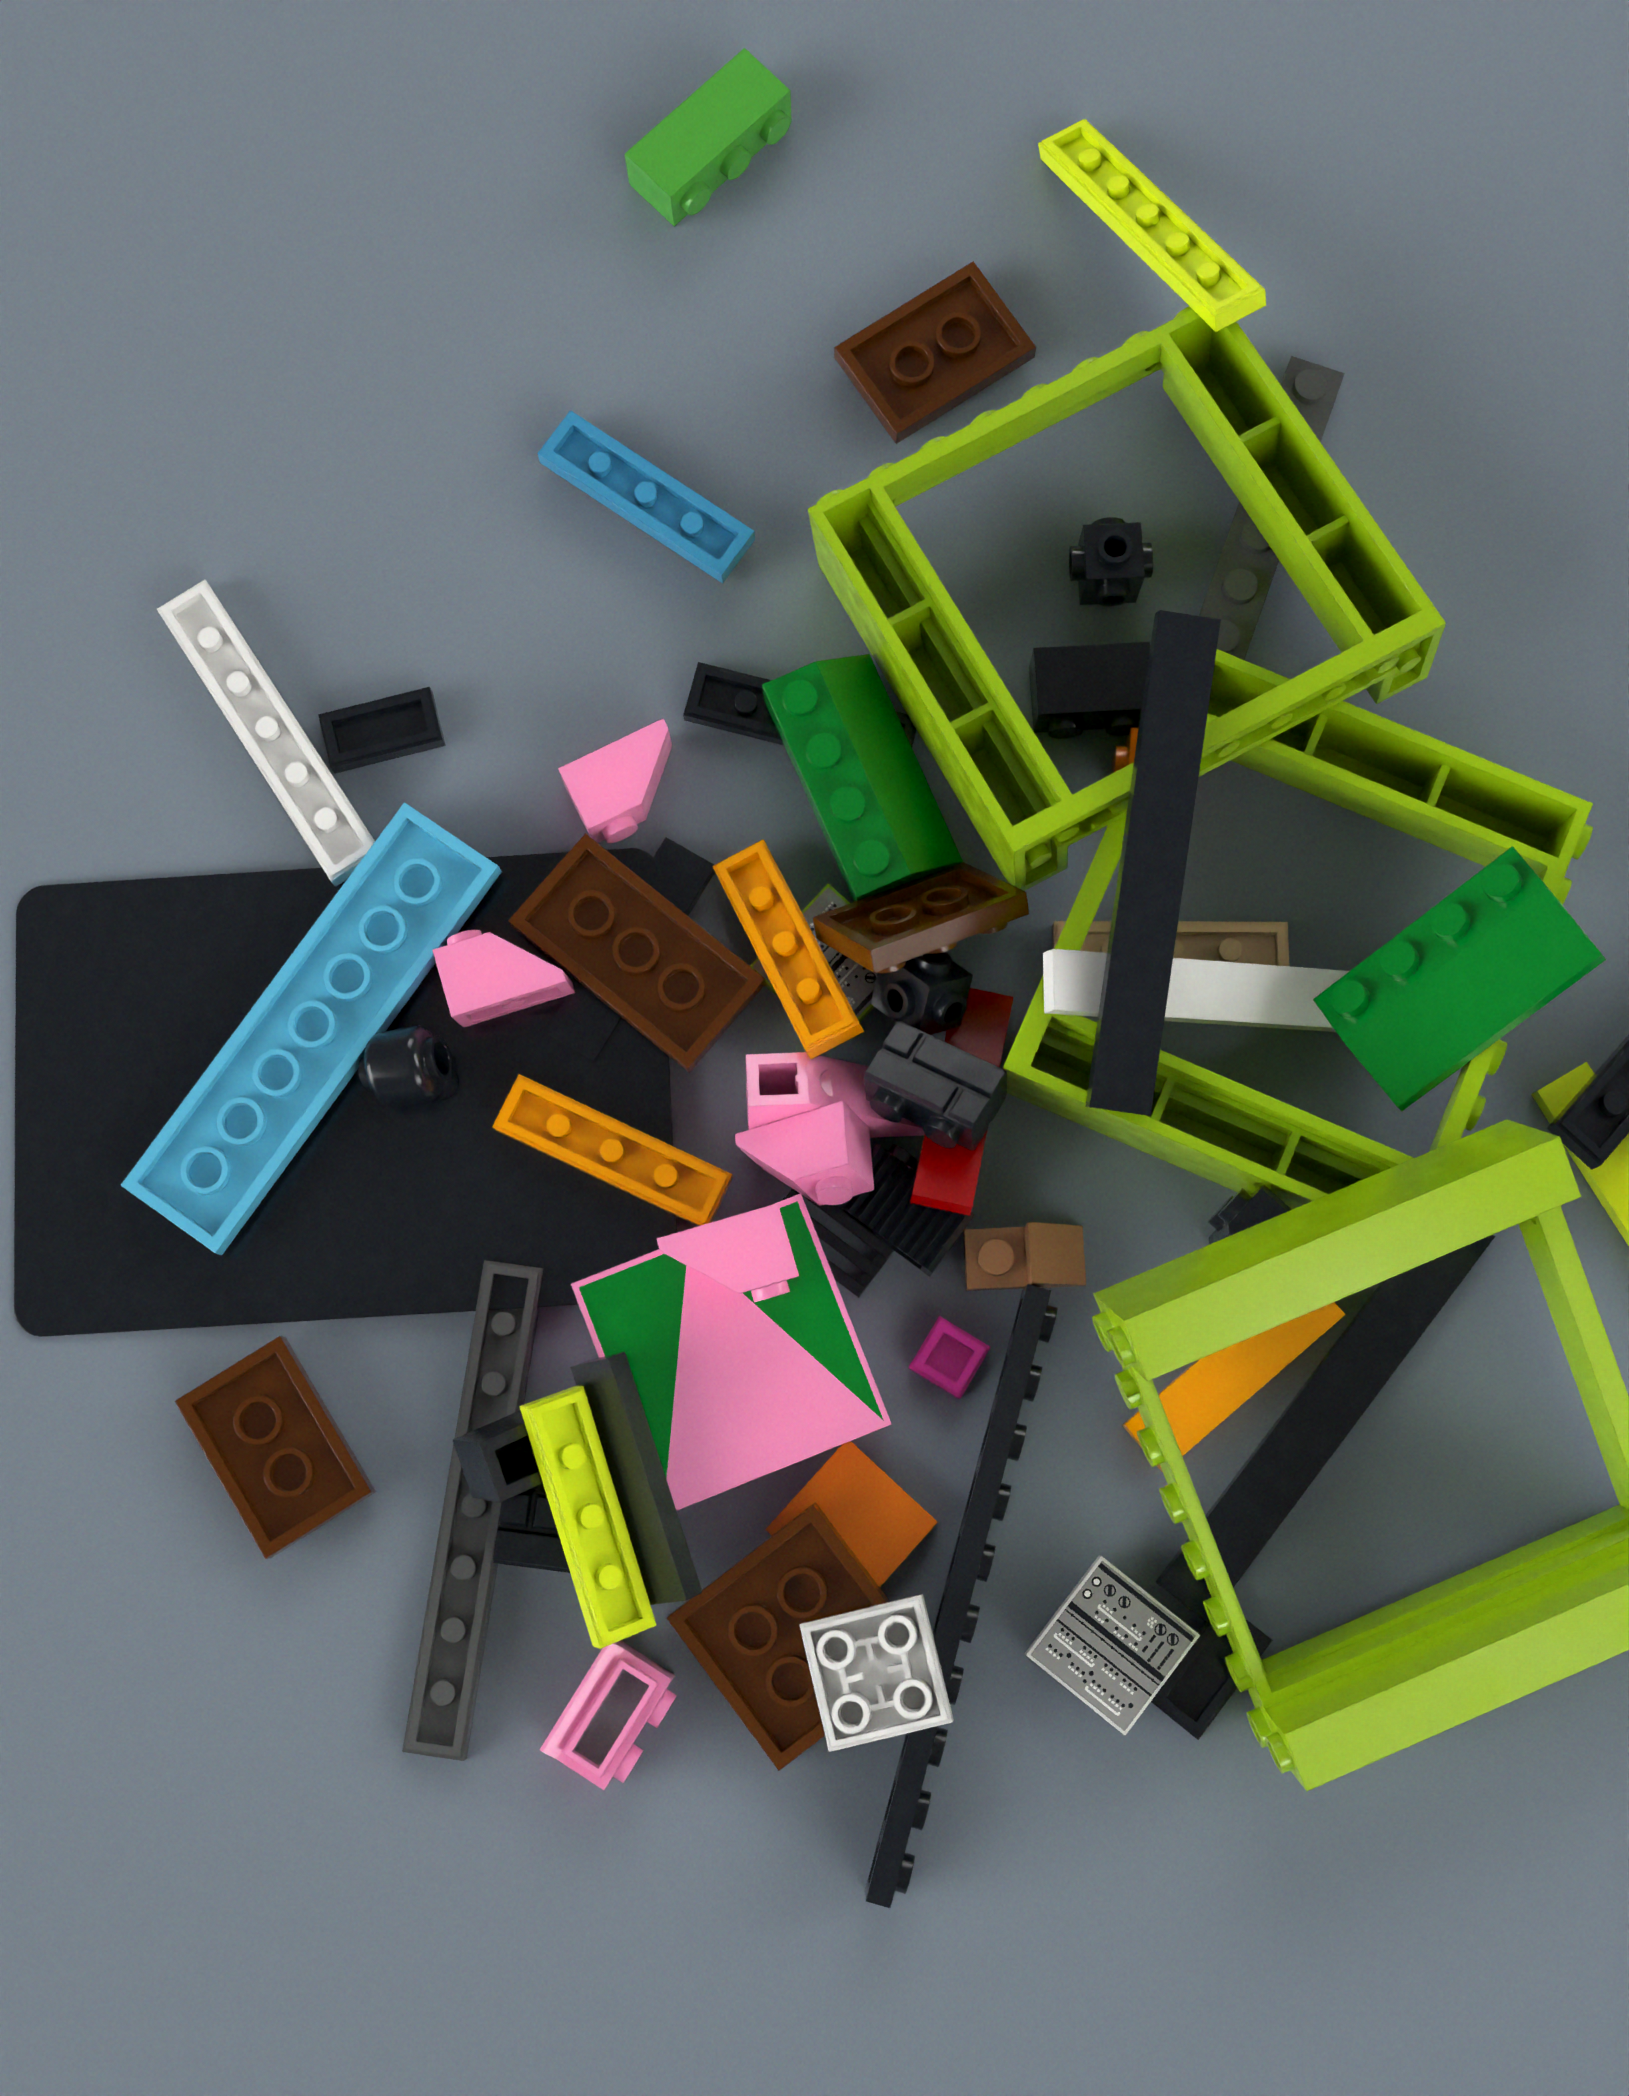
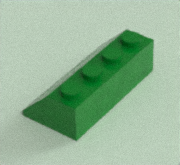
[762,654,963,902]
[1313,846,1606,1111]

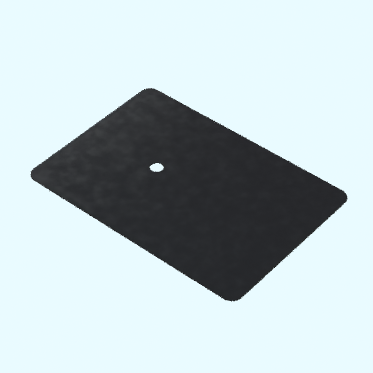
[14,848,677,1337]

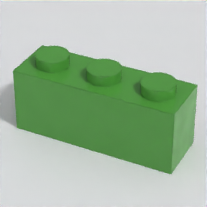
[624,48,792,227]

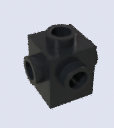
[1069,517,1153,606]
[871,952,973,1036]

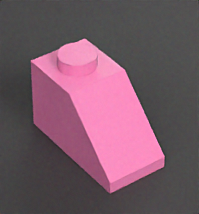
[558,719,672,844]
[433,930,575,1027]
[735,1101,874,1206]
[657,1203,799,1302]

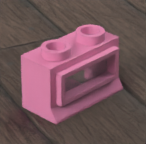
[540,1640,677,1790]

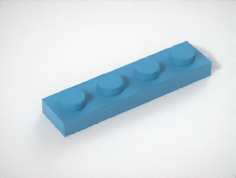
[537,410,755,584]

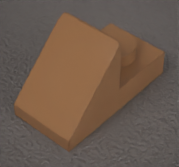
[963,1222,1086,1291]

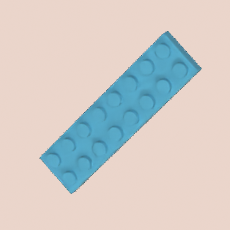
[121,802,502,1255]

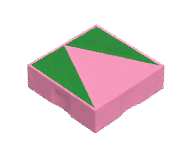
[571,1193,892,1511]

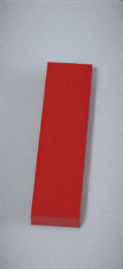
[910,988,1014,1216]

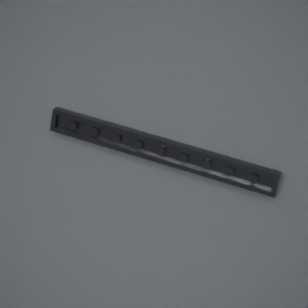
[865,1284,1058,1908]

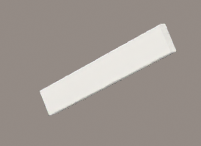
[157,580,375,887]
[1043,949,1349,1032]

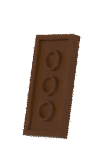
[508,833,766,1073]

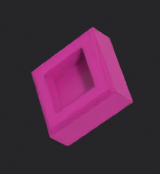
[908,1316,991,1400]

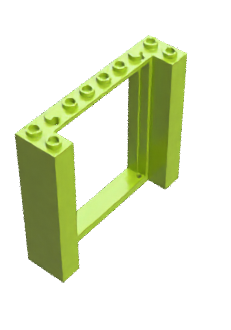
[808,306,1446,891]
[1002,649,1593,1209]
[1092,1119,1629,1792]

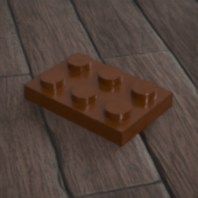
[834,261,1036,444]
[813,862,1029,973]
[175,1336,376,1559]

